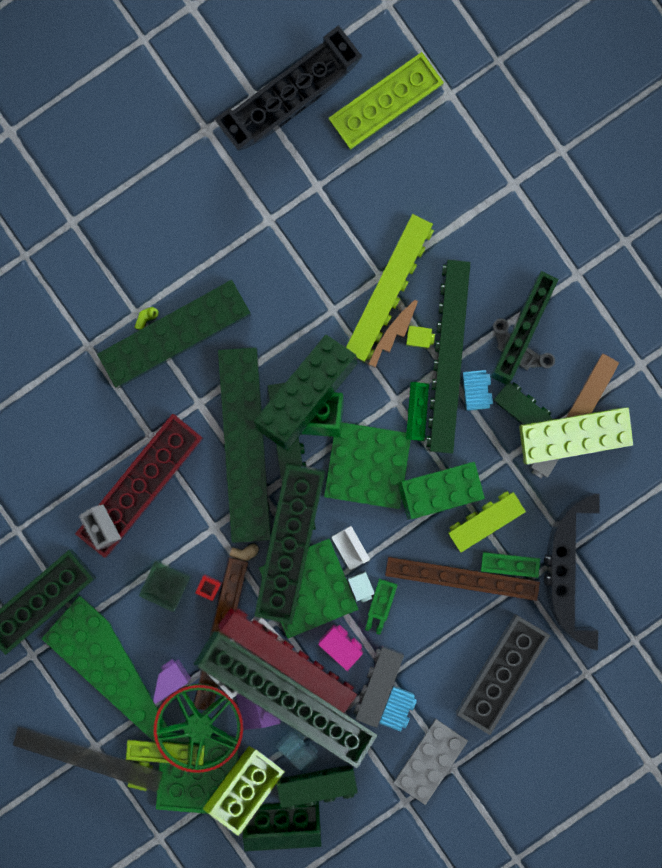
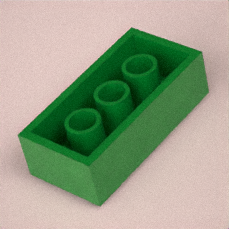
[397,462,485,520]

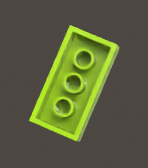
[203,746,285,836]

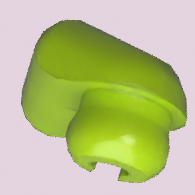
[134,307,159,330]

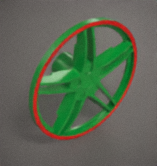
[154,684,243,773]

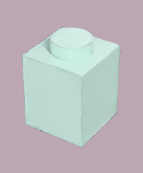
[348,571,375,603]

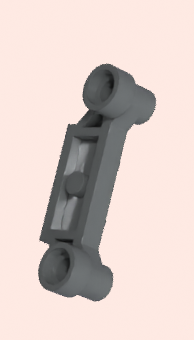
[493,318,555,371]

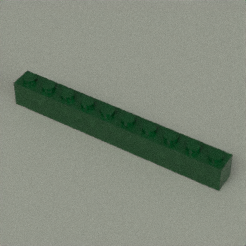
[426,260,471,454]

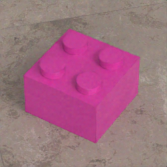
[318,624,363,671]

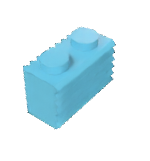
[462,370,493,411]
[379,686,417,732]

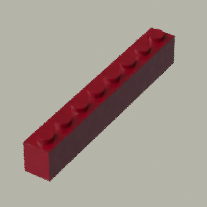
[218,607,357,713]

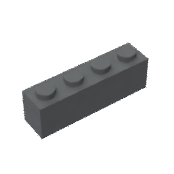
[353,646,404,728]

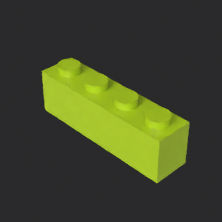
[447,491,526,553]

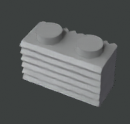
[79,505,121,550]

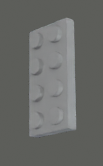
[393,719,468,805]

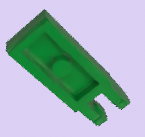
[365,579,398,635]

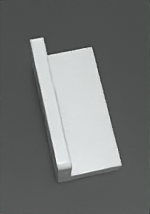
[332,526,370,570]

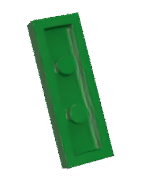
[406,382,429,441]
[480,552,540,578]

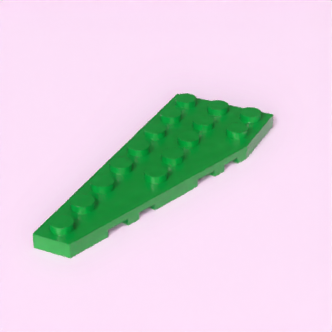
[42,596,168,742]

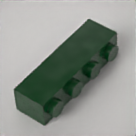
[493,382,558,425]

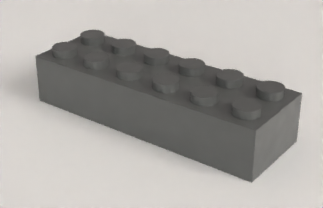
[456,614,551,735]

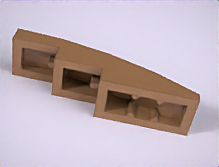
[368,300,418,368]
[566,353,619,417]

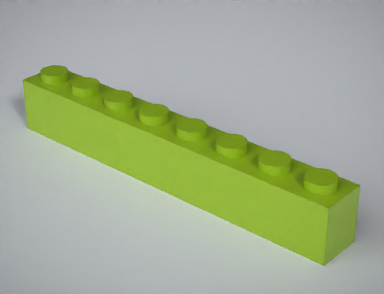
[346,214,434,362]

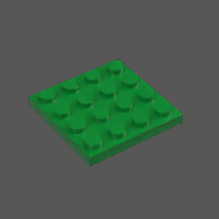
[324,423,411,509]
[259,538,359,639]
[156,732,238,814]

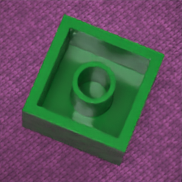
[302,392,344,437]

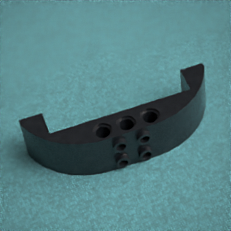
[214,25,362,151]
[544,493,600,650]

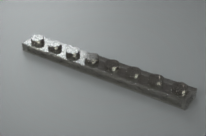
[13,726,163,792]

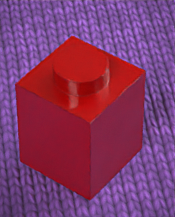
[195,574,222,601]

